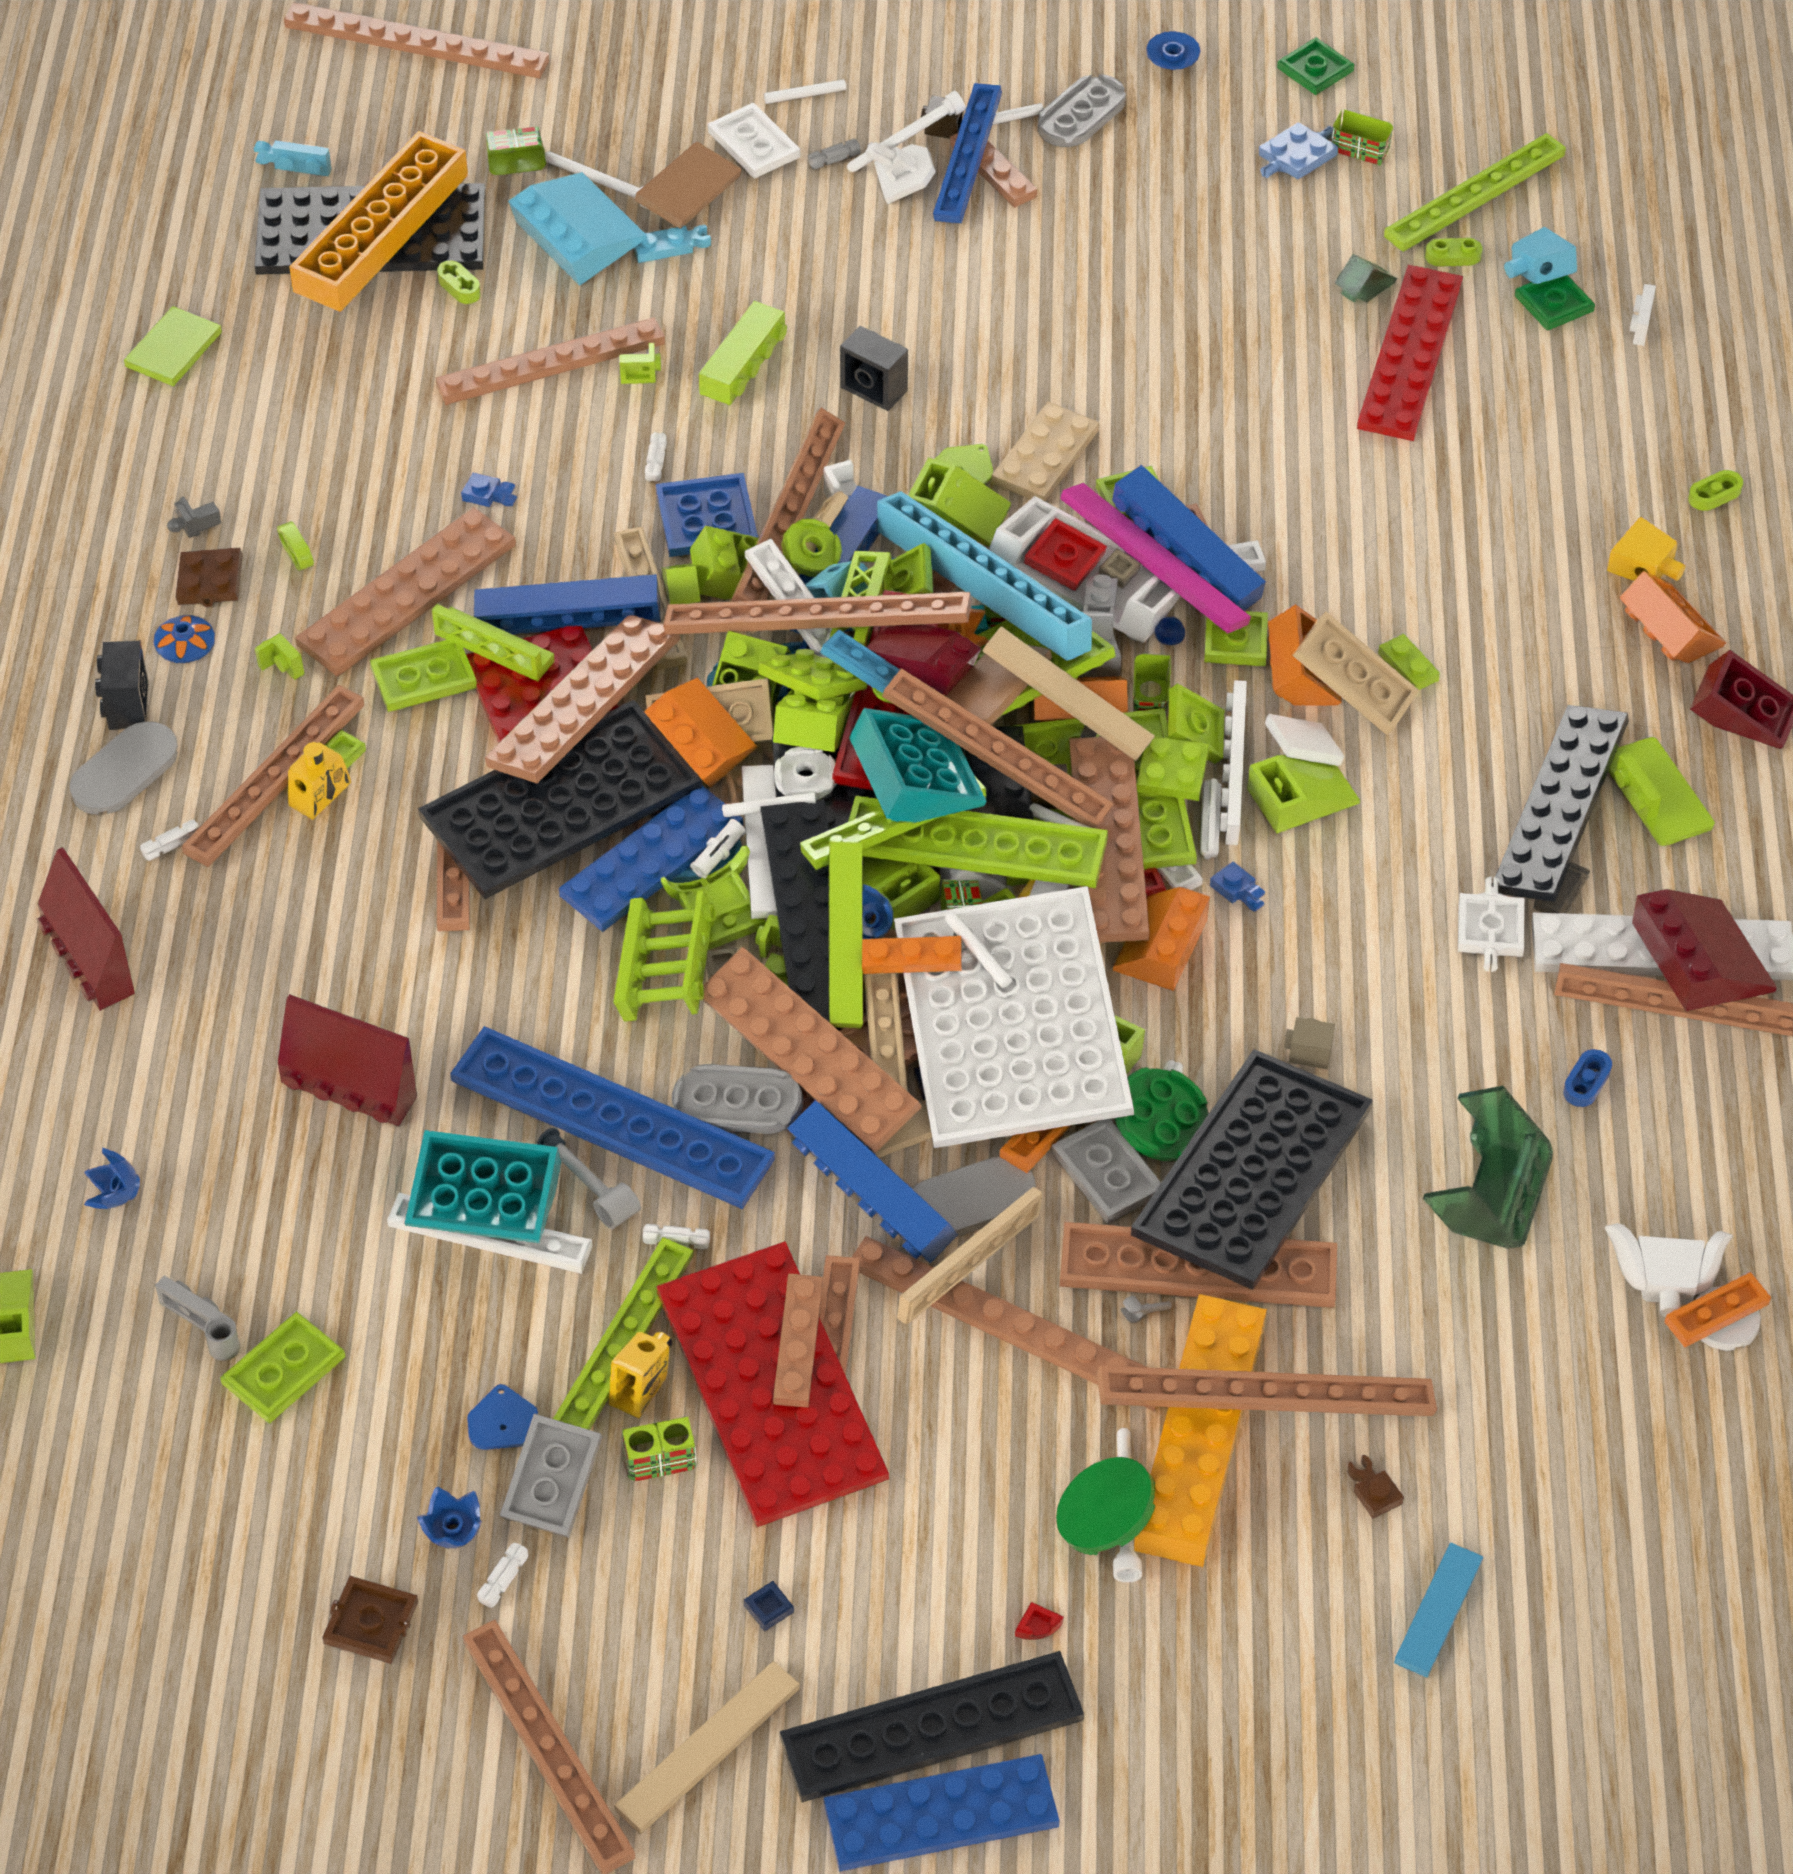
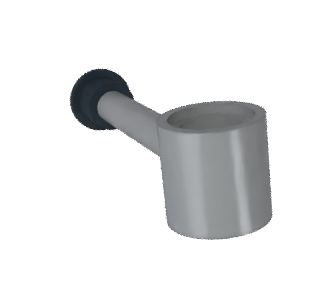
[537,1127,641,1229]

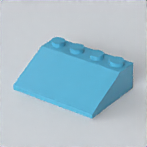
[508,172,647,286]

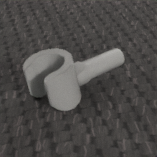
[1121,1296,1171,1323]

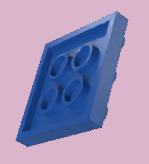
[655,473,758,557]

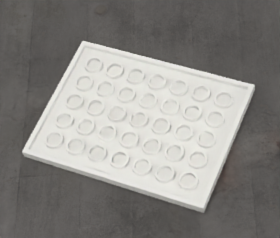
[894,886,1134,1148]

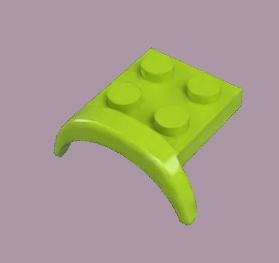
[660,845,766,950]

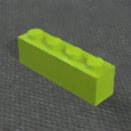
[699,300,787,405]

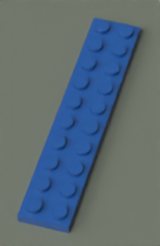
[450,1026,775,1209]

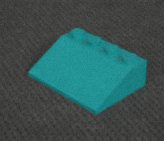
[849,708,986,823]
[404,1130,561,1243]

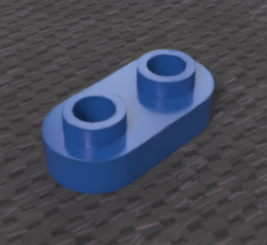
[1563,1049,1612,1107]

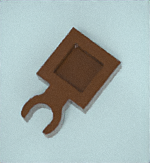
[1347,1455,1404,1519]

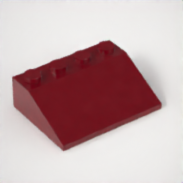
[37,847,135,1011]
[1632,889,1777,1012]
[278,994,417,1127]

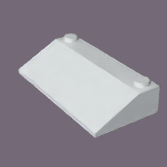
[989,496,1180,643]

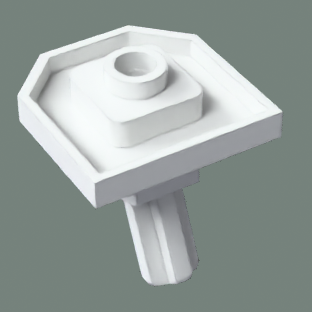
[866,142,936,204]

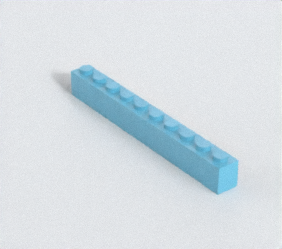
[877,491,1092,661]

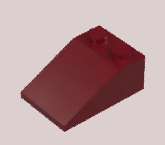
[866,624,981,697]
[1690,650,1793,749]

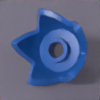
[862,884,893,939]
[84,1147,140,1209]
[417,1487,482,1549]

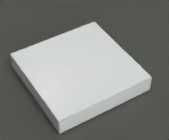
[1265,714,1345,766]

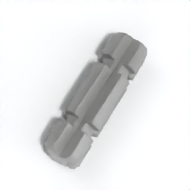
[808,139,861,169]

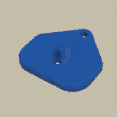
[467,1384,538,1450]

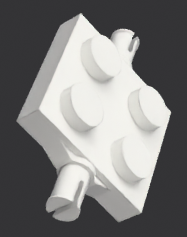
[1458,877,1524,972]

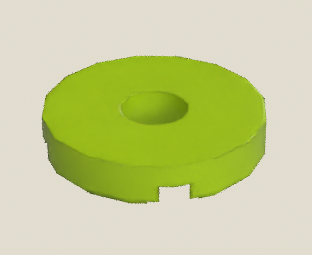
[781,519,842,577]

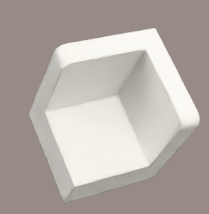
[824,460,857,511]

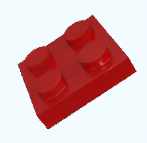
[1023,518,1107,591]

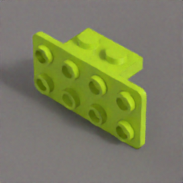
[1608,737,1715,846]

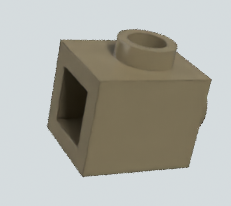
[1284,1017,1335,1069]

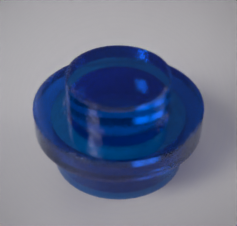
[1155,617,1185,645]

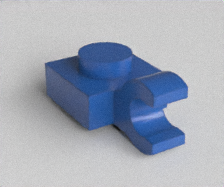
[461,472,517,507]
[1210,861,1265,912]

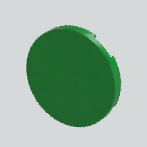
[1115,1067,1209,1161]
[1056,1457,1156,1555]

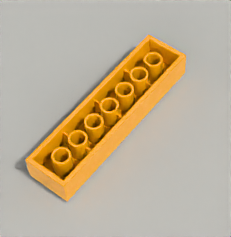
[289,131,468,312]
[1134,1294,1267,1567]

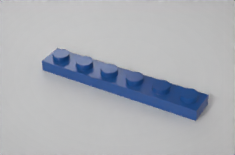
[933,83,1002,224]

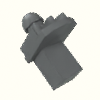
[167,497,222,538]

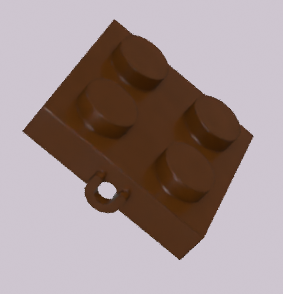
[175,548,243,607]
[322,1576,418,1664]

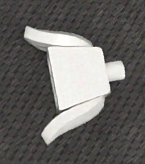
[1605,1223,1733,1317]

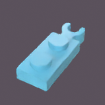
[254,140,332,177]
[633,225,711,263]

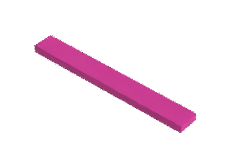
[1060,483,1251,633]

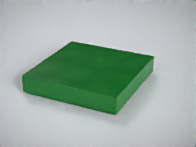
[1277,37,1355,95]
[1514,275,1595,331]

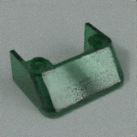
[1423,1085,1553,1249]

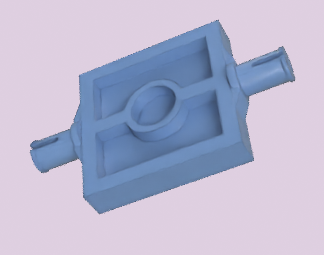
[1259,122,1338,180]

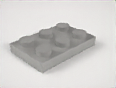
[1052,1119,1161,1224]
[500,1414,603,1538]

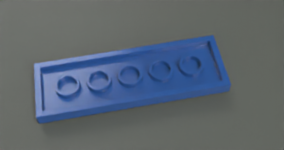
[559,785,744,932]
[824,1754,1060,1872]

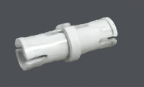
[690,819,746,879]

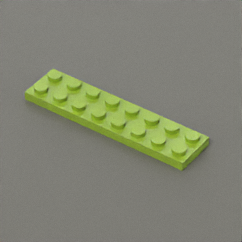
[848,796,1108,888]

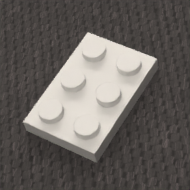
[708,103,800,179]

